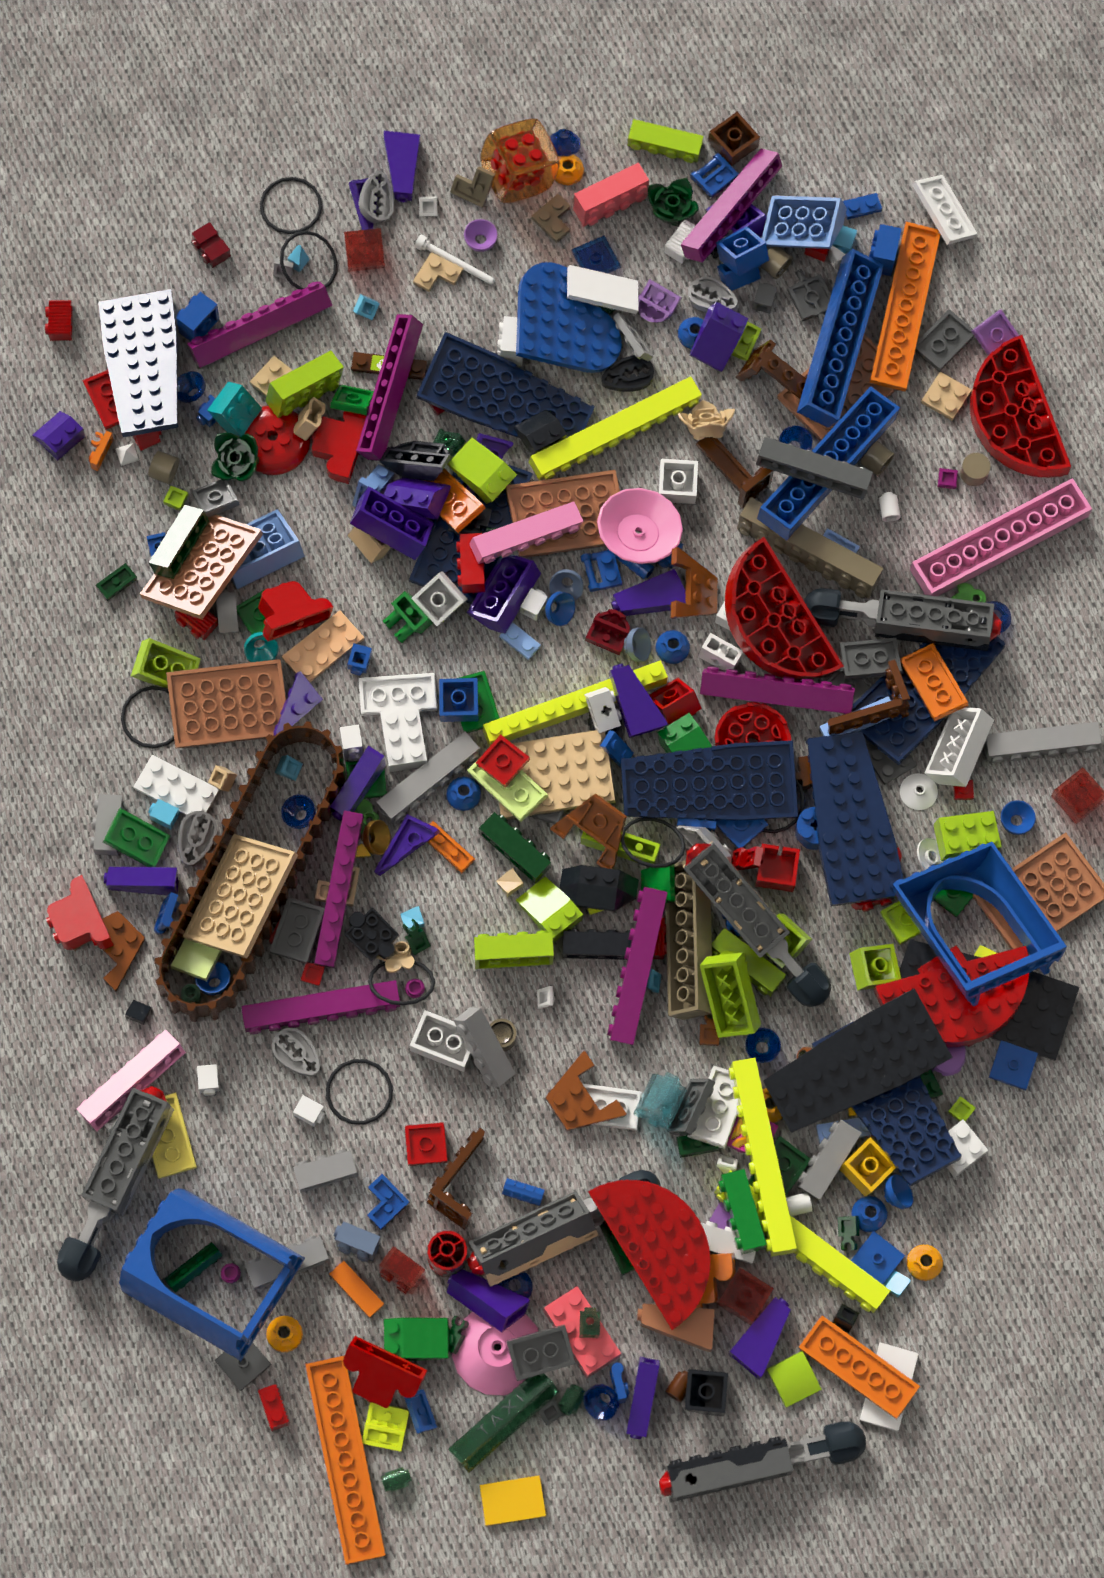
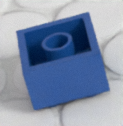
[869,224,902,276]
[716,226,769,276]
[176,292,220,342]
[439,678,479,722]

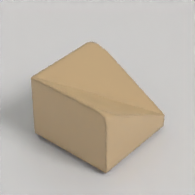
[208,765,237,792]
[496,868,523,897]

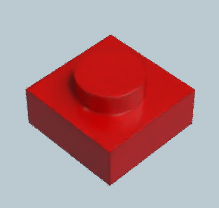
[953,780,974,800]
[301,962,325,986]

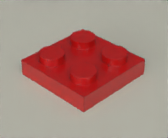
[476,735,530,788]
[405,1122,447,1166]

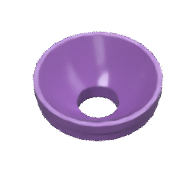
[464,219,497,252]

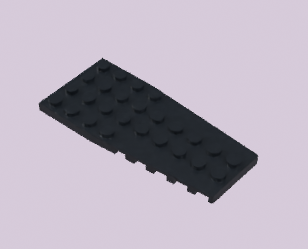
[900,940,1080,1061]
[763,988,953,1133]

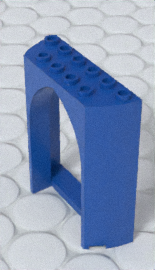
[893,842,1067,1006]
[119,1188,305,1361]

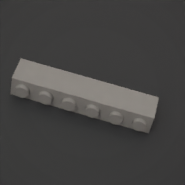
[984,722,1102,763]
[376,732,480,824]

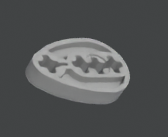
[359,171,394,223]
[688,277,738,313]
[178,811,217,865]
[272,1028,320,1077]

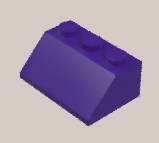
[384,478,451,519]

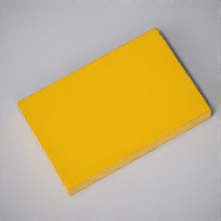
[479,1475,546,1526]

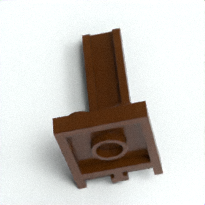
[735,340,806,399]
[696,437,774,509]
[828,660,910,735]
[427,1128,485,1230]

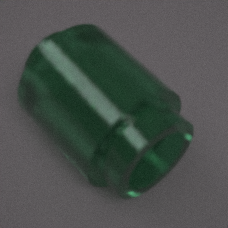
[181,984,202,1004]
[558,1384,585,1416]
[380,1467,412,1492]

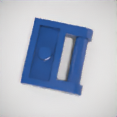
[690,153,739,198]
[580,550,622,592]
[154,892,179,935]
[610,1362,629,1405]

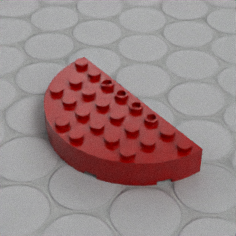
[970,335,1071,478]
[725,537,844,680]
[874,946,1029,1048]
[588,1180,710,1330]

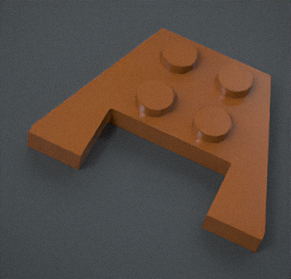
[671,547,718,619]
[550,793,627,869]
[73,911,145,992]
[545,1051,627,1131]

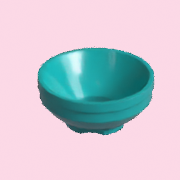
[244,632,279,662]

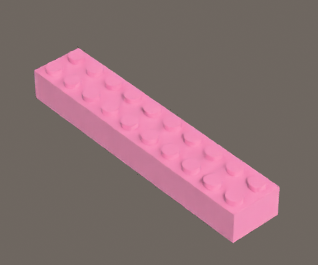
[910,478,1092,596]

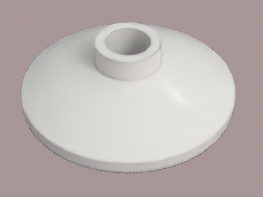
[900,773,938,810]
[917,838,944,870]

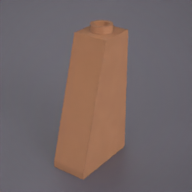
[637,1303,715,1352]

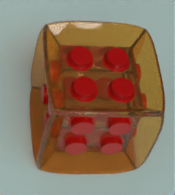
[480,119,559,203]

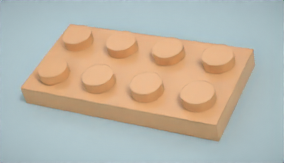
[282,610,364,682]

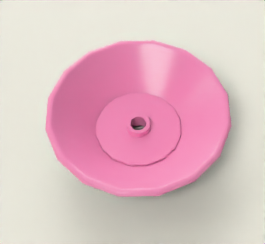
[597,488,683,564]
[452,1311,539,1396]

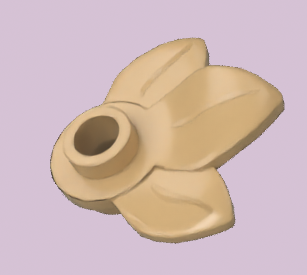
[377,941,414,973]

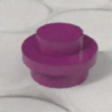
[405,979,425,998]
[221,1263,241,1284]

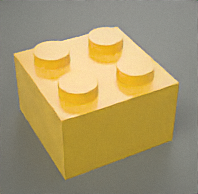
[839,1137,896,1196]

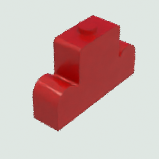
[311,411,367,484]
[343,1336,428,1408]

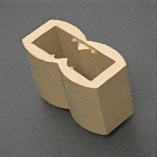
[294,397,326,441]

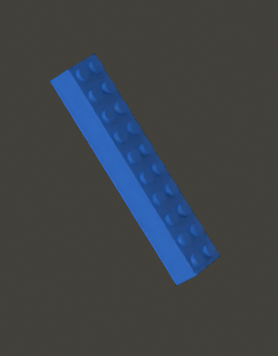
[797,249,884,428]
[757,386,900,541]

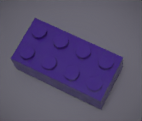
[350,486,434,560]

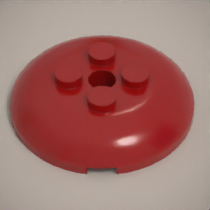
[239,406,310,475]
[715,702,791,746]

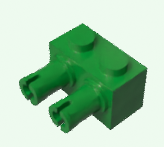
[382,591,433,643]

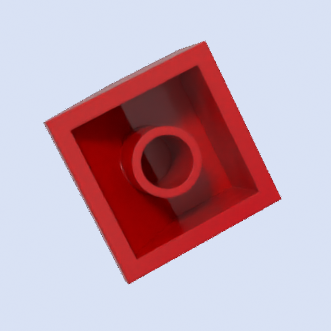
[649,678,702,726]

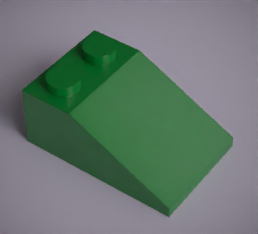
[657,713,712,753]
[384,1318,449,1361]

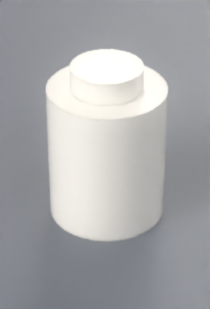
[879,492,901,522]
[786,1192,812,1216]

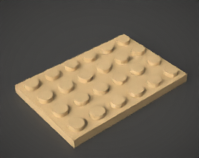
[499,730,616,819]
[183,834,298,959]

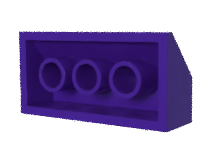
[467,554,541,634]

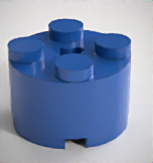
[795,807,819,850]

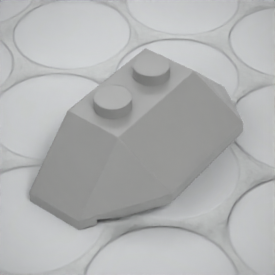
[676,825,732,862]

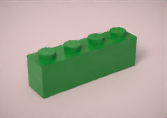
[718,1169,767,1255]

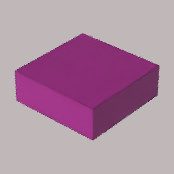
[937,468,958,489]

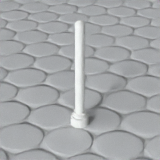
[414,234,495,285]

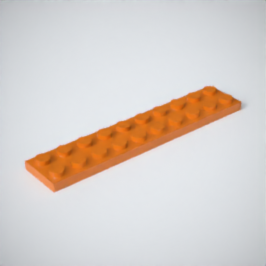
[870,222,940,392]
[305,1356,385,1565]

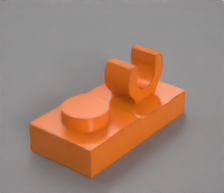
[89,431,114,471]

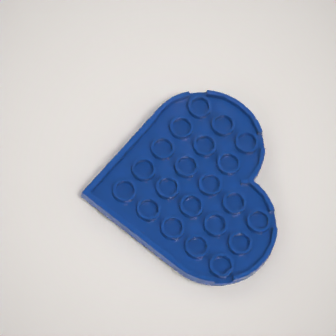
[516,262,622,373]

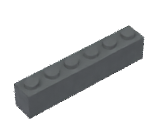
[756,437,873,500]

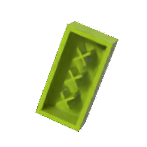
[265,350,344,418]
[474,930,554,969]
[700,952,761,1038]

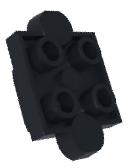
[344,907,399,963]

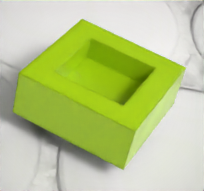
[163,486,188,511]
[948,1096,976,1122]

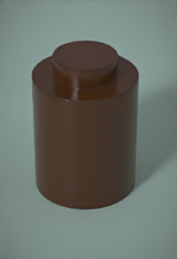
[665,1370,688,1403]

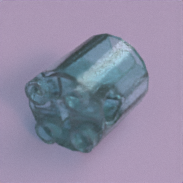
[633,1072,687,1130]

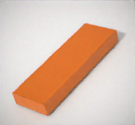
[427,821,475,874]
[329,1260,384,1318]

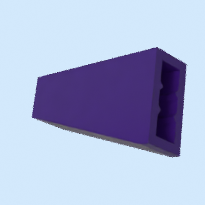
[383,131,420,203]
[611,569,686,616]
[609,663,668,738]
[330,746,386,821]
[104,867,179,896]
[446,1269,530,1332]
[729,1297,791,1380]
[626,1357,659,1439]

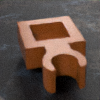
[699,1015,719,1046]

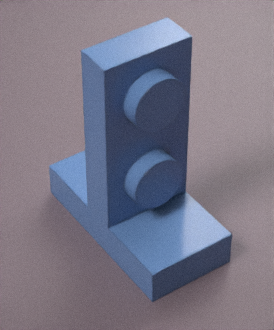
[352,464,394,507]

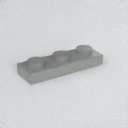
[613,312,654,362]

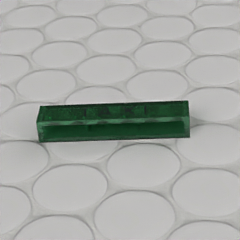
[448,1373,559,1473]

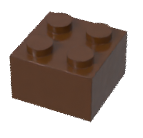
[708,112,760,166]

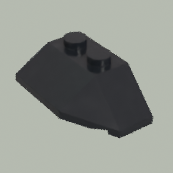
[379,441,451,481]
[559,865,639,912]

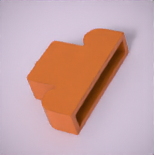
[696,1253,736,1308]

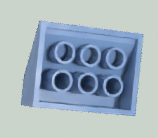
[762,196,847,249]
[231,509,305,589]

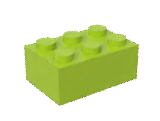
[933,811,1002,861]

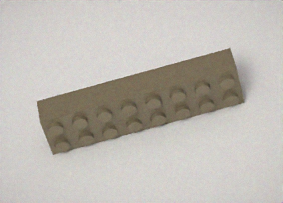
[737,497,883,599]
[666,860,712,1020]

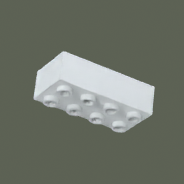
[925,708,994,787]

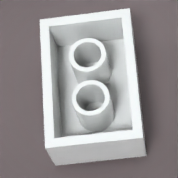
[380,706,427,772]
[410,1010,471,1072]

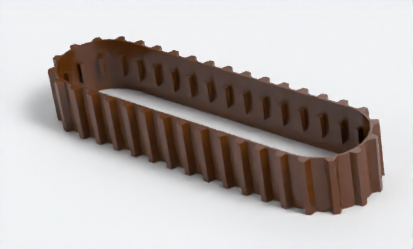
[154,721,346,1022]

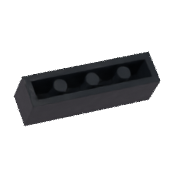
[563,929,632,960]

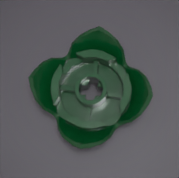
[648,178,699,226]
[211,432,259,481]

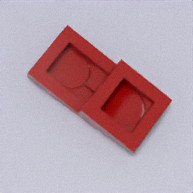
[731,846,763,870]

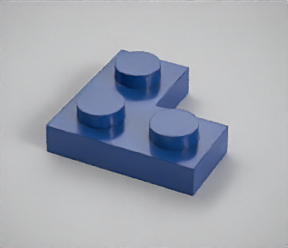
[367,1174,410,1230]

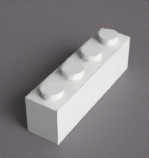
[698,1218,756,1264]

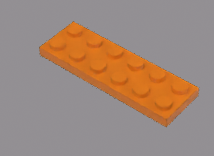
[798,1315,920,1420]

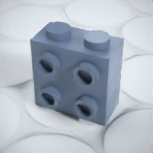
[334,1221,381,1262]

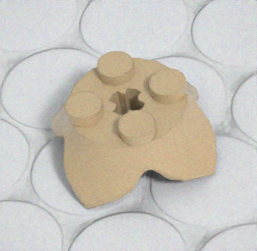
[678,400,735,440]

